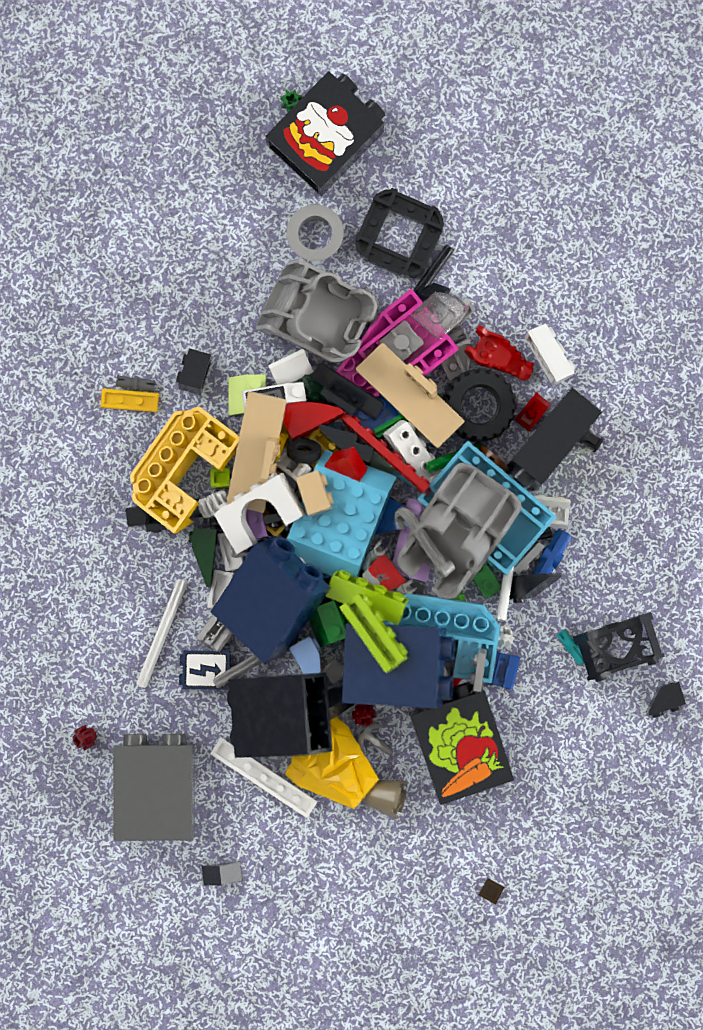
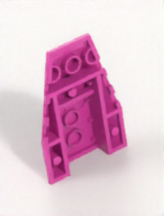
[336,288,459,397]

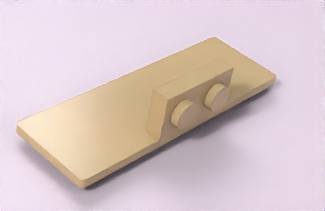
[356,343,464,448]
[227,391,287,513]

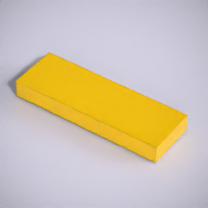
[100,388,159,413]

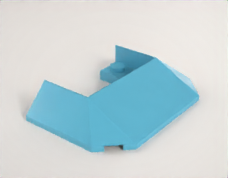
[382,593,500,683]

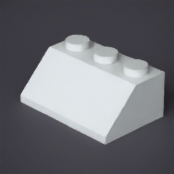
[525,324,575,387]

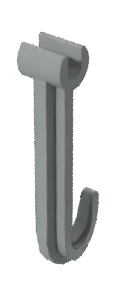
[395,508,455,579]

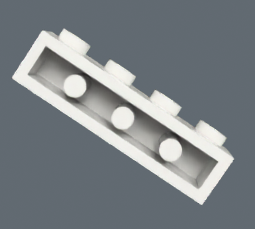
[383,420,443,483]

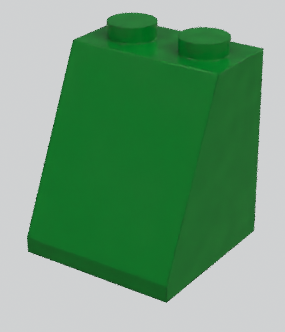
[309,600,350,648]

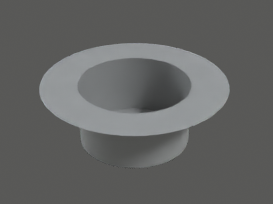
[287,204,344,261]

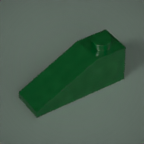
[189,527,218,588]

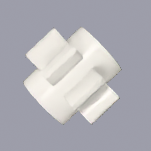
[497,626,515,649]

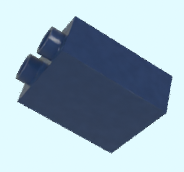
[210,536,331,664]
[342,623,455,708]

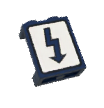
[179,650,231,690]

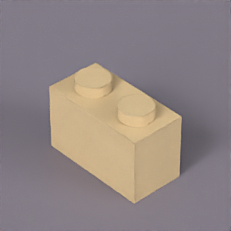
[296,470,334,517]

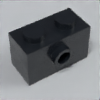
[176,348,212,395]

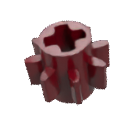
[351,704,376,726]
[73,725,97,751]

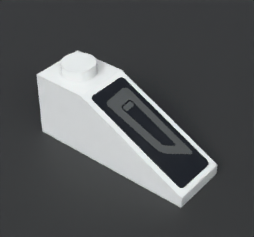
[242,382,306,410]

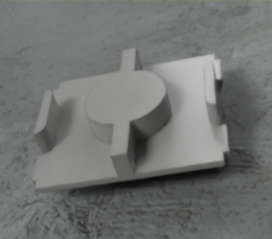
[380,320,424,361]
[196,614,233,652]

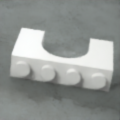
[213,473,307,554]

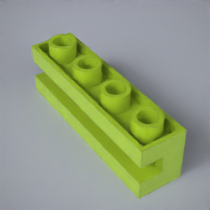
[326,570,409,626]
[340,593,408,673]

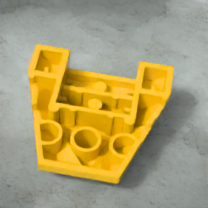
[285,716,379,809]

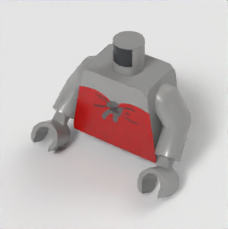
[362,541,417,594]

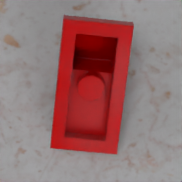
[514,392,551,431]

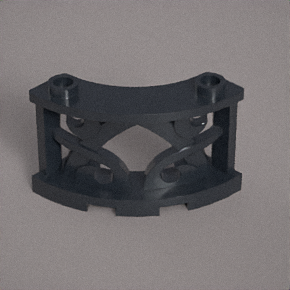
[573,612,665,682]

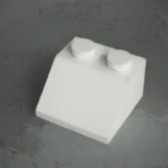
[268,349,314,385]

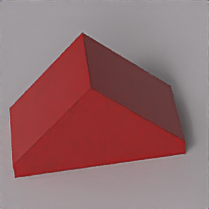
[324,446,368,482]

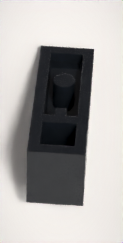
[509,573,562,603]

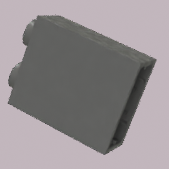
[113,734,195,841]

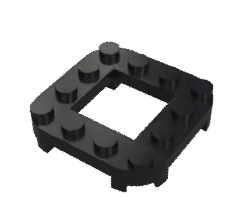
[356,188,444,278]

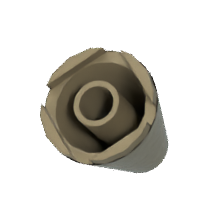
[361,780,407,819]

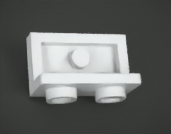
[533,495,571,529]

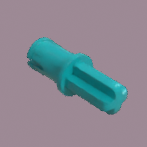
[556,628,584,665]

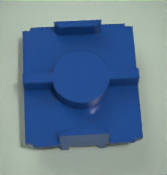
[484,651,520,690]

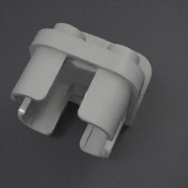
[256,259,377,362]
[398,463,522,599]

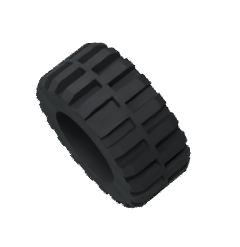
[442,368,517,442]

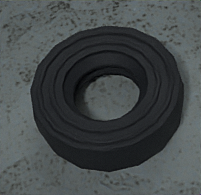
[286,438,322,464]

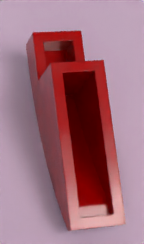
[283,402,344,440]

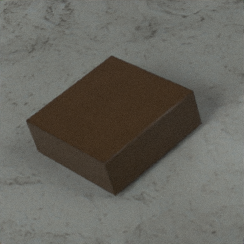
[478,878,505,904]

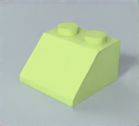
[229,374,267,416]

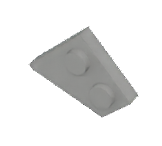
[441,338,471,383]

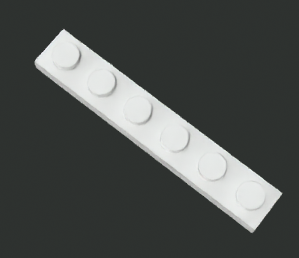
[210,737,318,818]

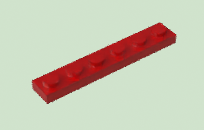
[341,413,432,497]

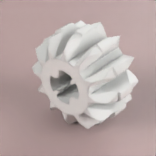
[198,491,228,518]

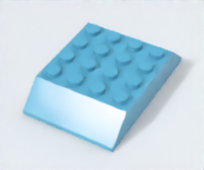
[417,441,557,575]
[287,449,397,578]

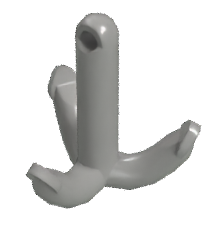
[357,723,393,755]

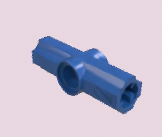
[532,528,573,574]

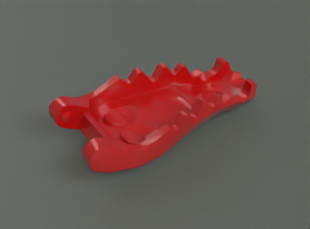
[464,325,534,381]

